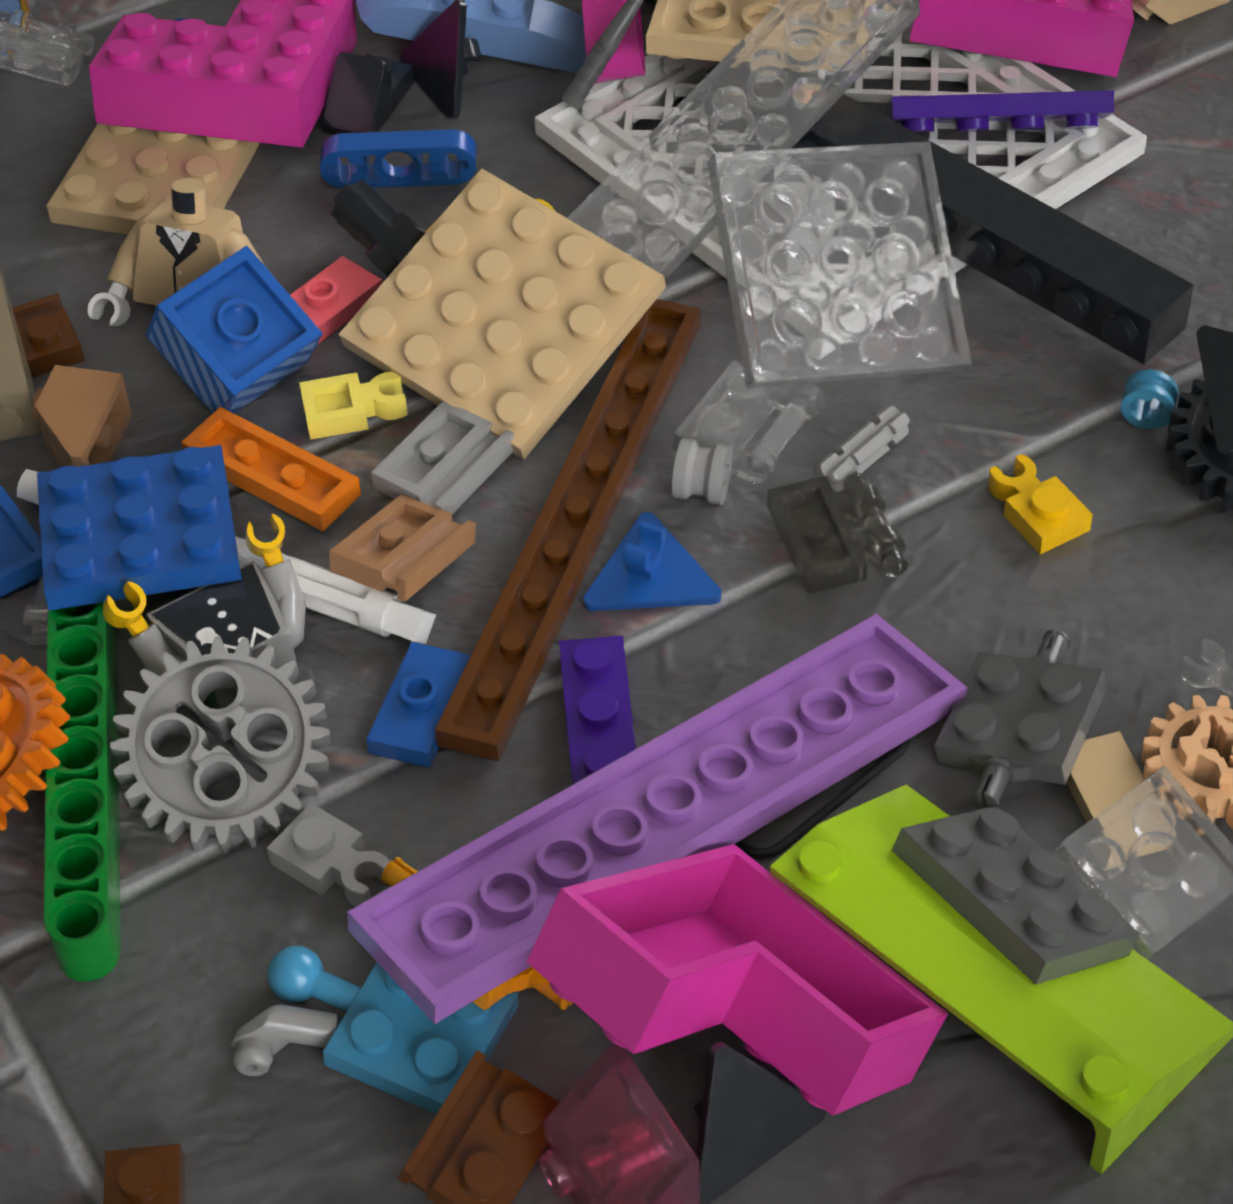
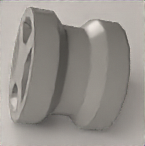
[672,438,733,505]

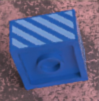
[145,245,323,414]

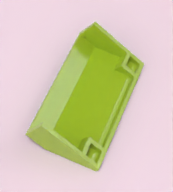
[770,784,1233,1175]

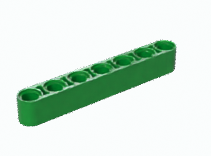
[44,602,121,982]

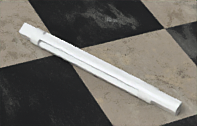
[17,469,436,644]

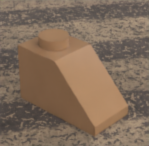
[32,365,132,467]

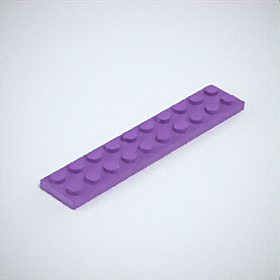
[347,614,968,1024]

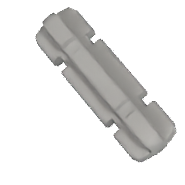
[815,406,910,494]

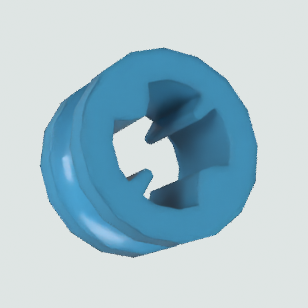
[1120,369,1179,429]

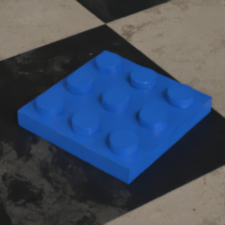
[37,445,242,610]

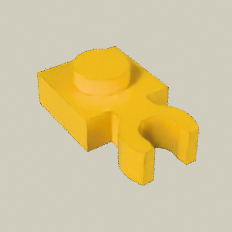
[988,454,1093,555]

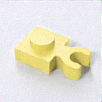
[299,372,408,440]

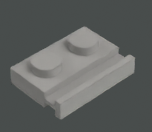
[371,401,514,514]

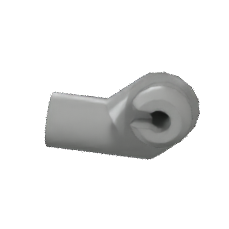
[231,1004,337,1076]

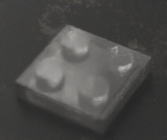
[1055,766,1233,960]

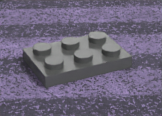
[892,806,1140,985]

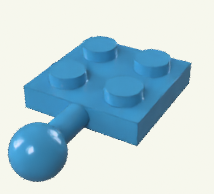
[267,946,518,1115]

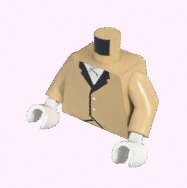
[87,178,264,326]

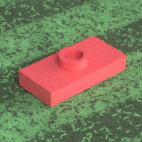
[290,256,383,345]

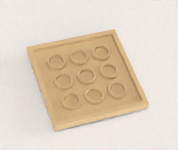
[338,168,666,460]

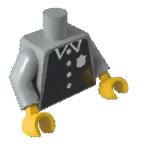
[103,514,306,709]

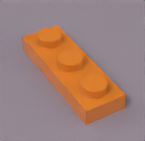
[181,407,361,532]

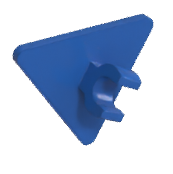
[583,512,722,611]

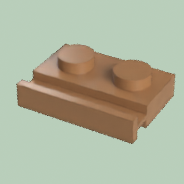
[329,494,476,602]

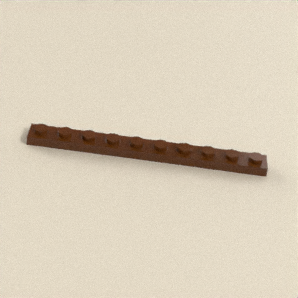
[435,299,701,762]

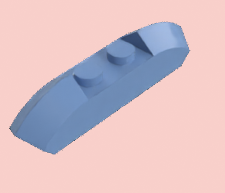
[356,0,586,73]

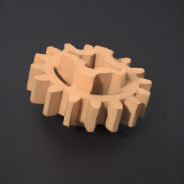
[1140,695,1233,830]

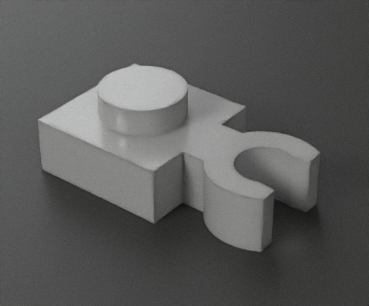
[267,802,390,907]

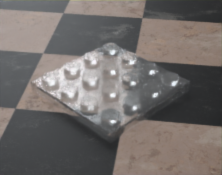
[707,141,972,389]

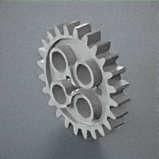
[110,636,332,853]

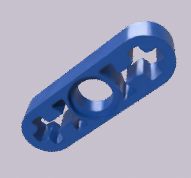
[319,129,477,188]

